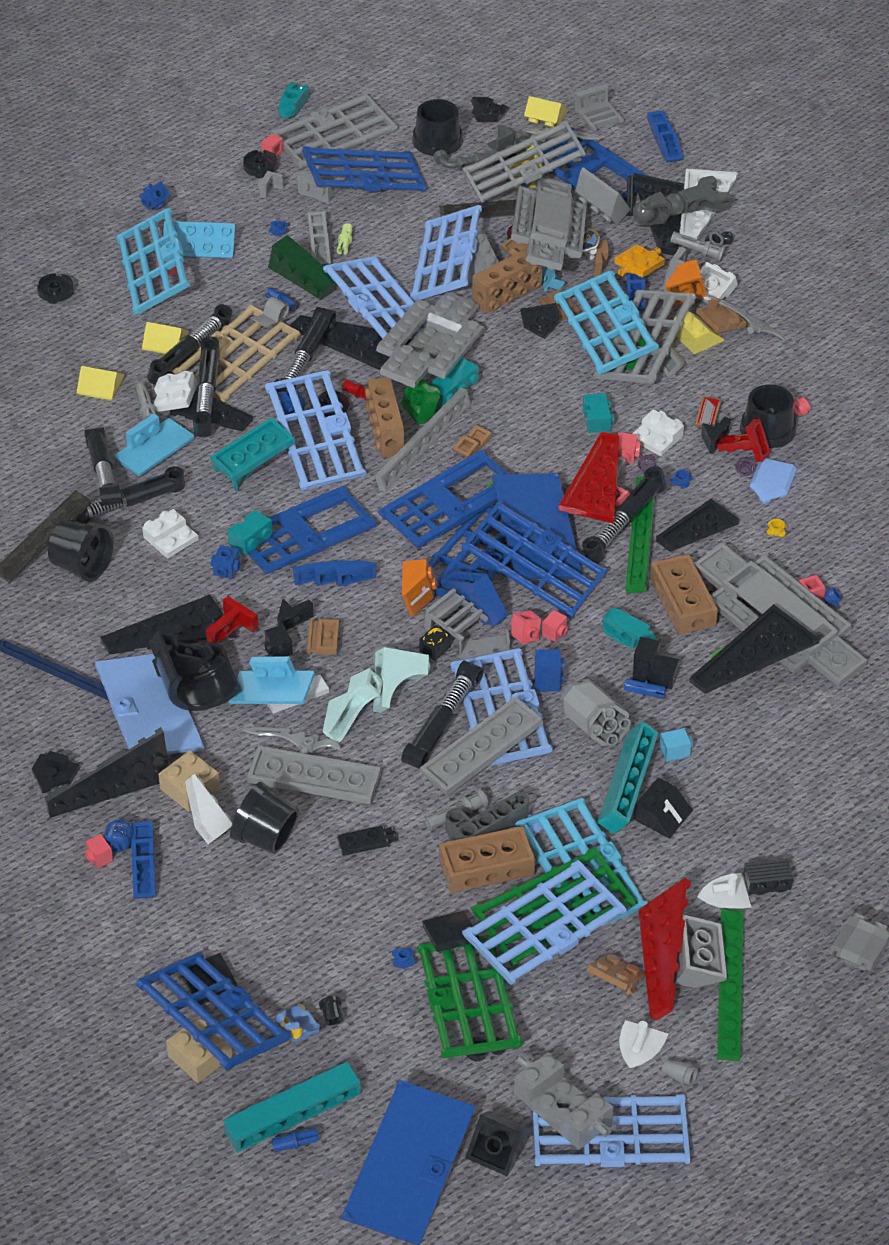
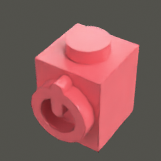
[618,432,641,463]
[511,610,541,644]

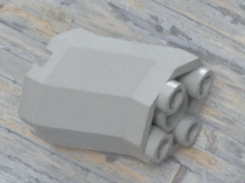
[561,679,631,746]
[829,913,889,973]

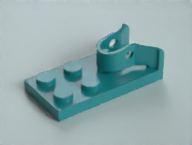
[210,417,295,491]

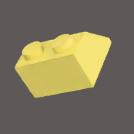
[524,96,568,128]
[674,311,724,354]

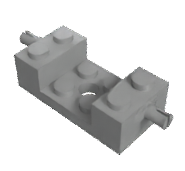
[514,1052,613,1150]

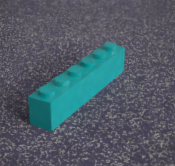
[597,721,659,834]
[223,1062,361,1153]

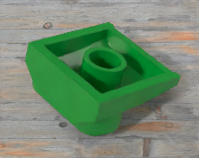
[400,379,440,424]

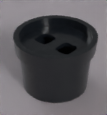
[412,99,463,156]
[740,384,796,448]
[48,520,114,582]
[230,781,299,854]

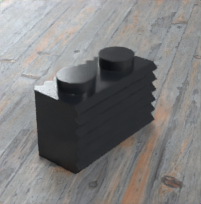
[743,858,793,895]

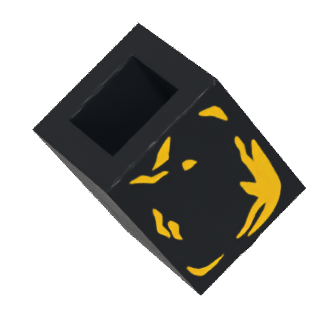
[419,625,451,661]

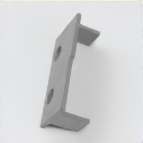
[457,630,510,660]

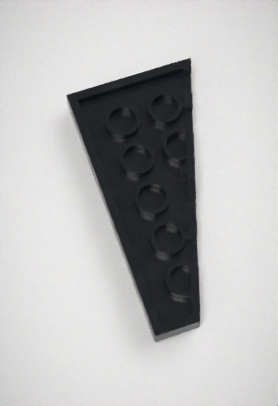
[290,315,411,370]
[690,604,819,694]
[45,727,169,818]

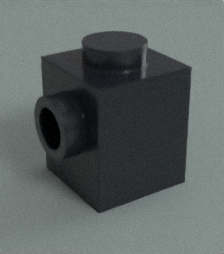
[264,625,293,657]

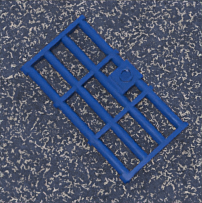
[302,146,426,192]
[461,501,608,619]
[428,506,510,607]
[135,952,291,1070]

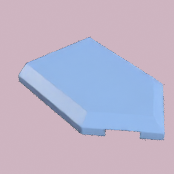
[750,458,797,504]

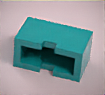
[582,393,614,433]
[227,510,273,555]

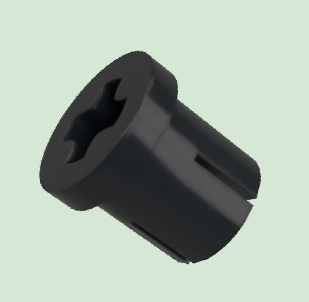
[319,996,343,1026]

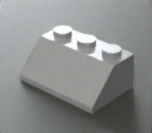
[575,167,631,225]
[455,233,499,289]
[674,915,727,988]

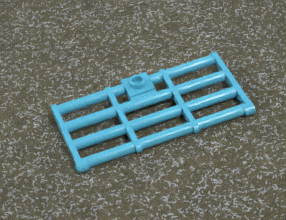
[116,208,190,315]
[554,271,659,375]
[515,798,648,925]

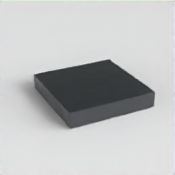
[422,911,479,952]
[180,953,238,1005]

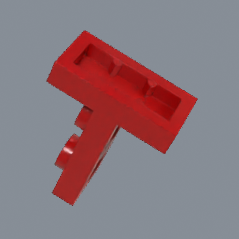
[717,419,771,462]
[206,596,258,644]

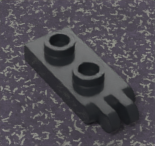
[337,826,398,856]

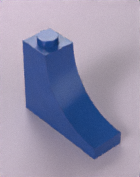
[440,570,508,626]

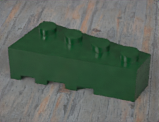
[268,235,337,300]

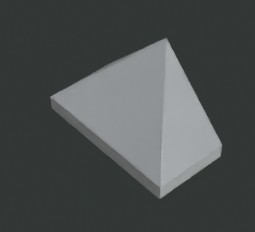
[652,341,685,378]

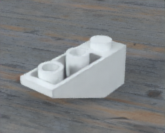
[185,774,232,844]

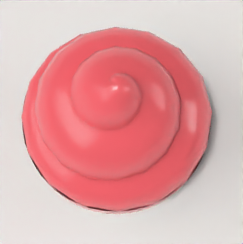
[794,397,811,416]

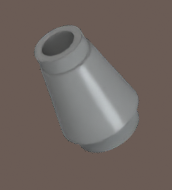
[662,1060,698,1086]

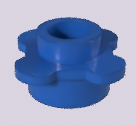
[269,221,288,236]
[670,469,692,488]
[824,587,842,608]
[392,947,415,969]

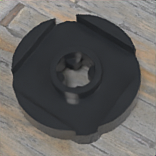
[243,150,278,179]
[37,273,74,304]

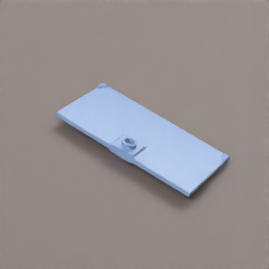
[95,654,204,755]

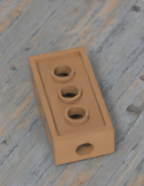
[472,248,543,314]
[365,377,404,458]
[650,554,718,635]
[439,826,535,893]

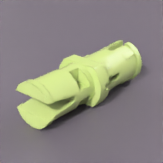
[336,223,353,254]

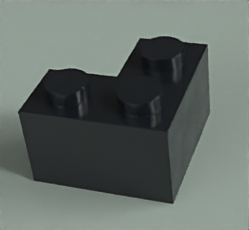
[632,637,679,690]

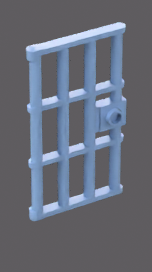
[410,205,482,301]
[323,256,426,339]
[265,370,367,491]
[450,648,553,766]
[462,860,627,985]
[533,1094,690,1167]

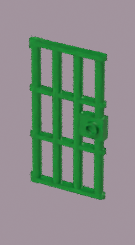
[471,847,636,966]
[417,934,523,1058]

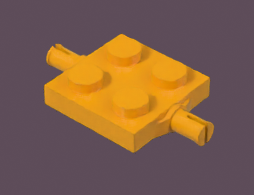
[614,245,665,278]

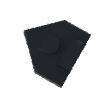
[471,97,509,122]
[520,303,560,339]
[32,751,80,794]

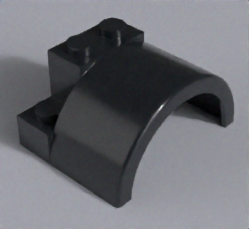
[149,631,241,711]

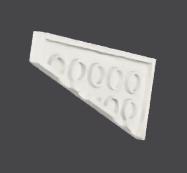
[680,169,738,240]

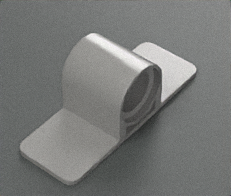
[253,297,296,327]

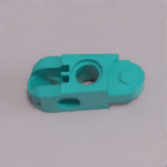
[278,82,309,118]
[602,608,658,649]

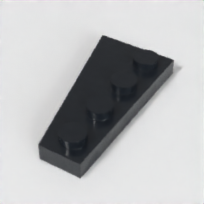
[169,390,253,432]
[656,499,739,552]

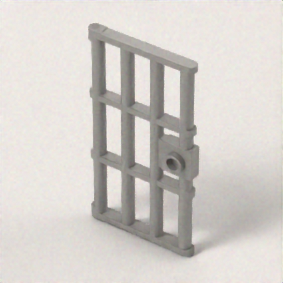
[270,93,398,169]
[462,120,586,203]
[593,290,696,384]

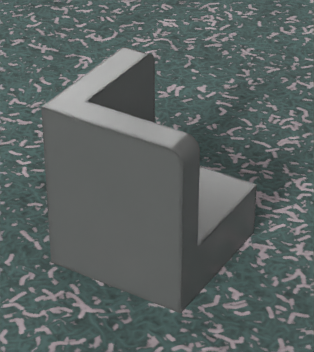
[488,125,514,150]

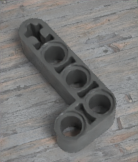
[445,792,529,841]

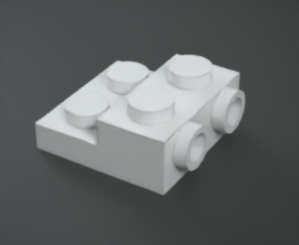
[699,262,738,306]
[153,371,198,412]
[632,409,684,456]
[142,509,198,559]

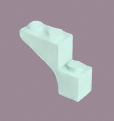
[323,668,383,743]

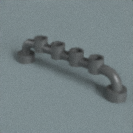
[433,131,529,171]

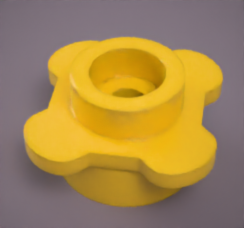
[766,519,787,537]

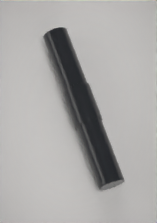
[626,175,634,216]

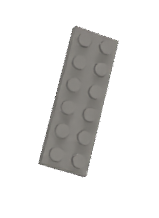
[420,697,543,796]
[247,746,381,804]

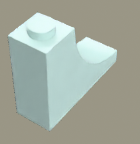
[373,647,430,713]

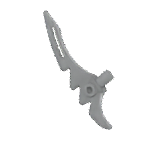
[524,128,601,145]
[708,295,785,340]
[242,727,341,754]

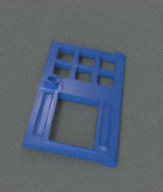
[538,127,648,201]
[378,449,507,549]
[248,486,377,574]

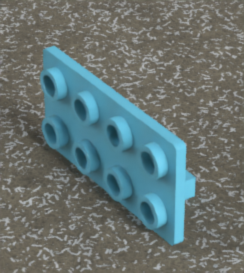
[163,221,235,258]
[114,413,194,476]
[229,657,315,704]

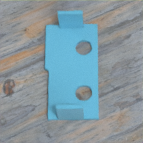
[542,266,565,291]

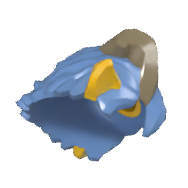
[275,1004,321,1046]

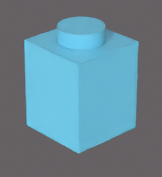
[659,728,693,762]

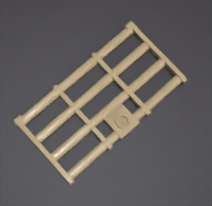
[173,305,301,403]

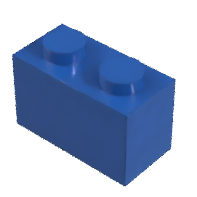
[534,649,565,692]

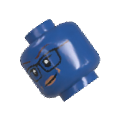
[103,819,133,853]

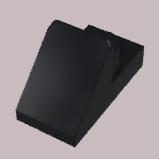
[701,416,731,454]
[277,599,314,630]

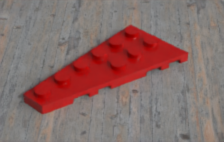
[559,431,619,524]
[638,878,691,1021]

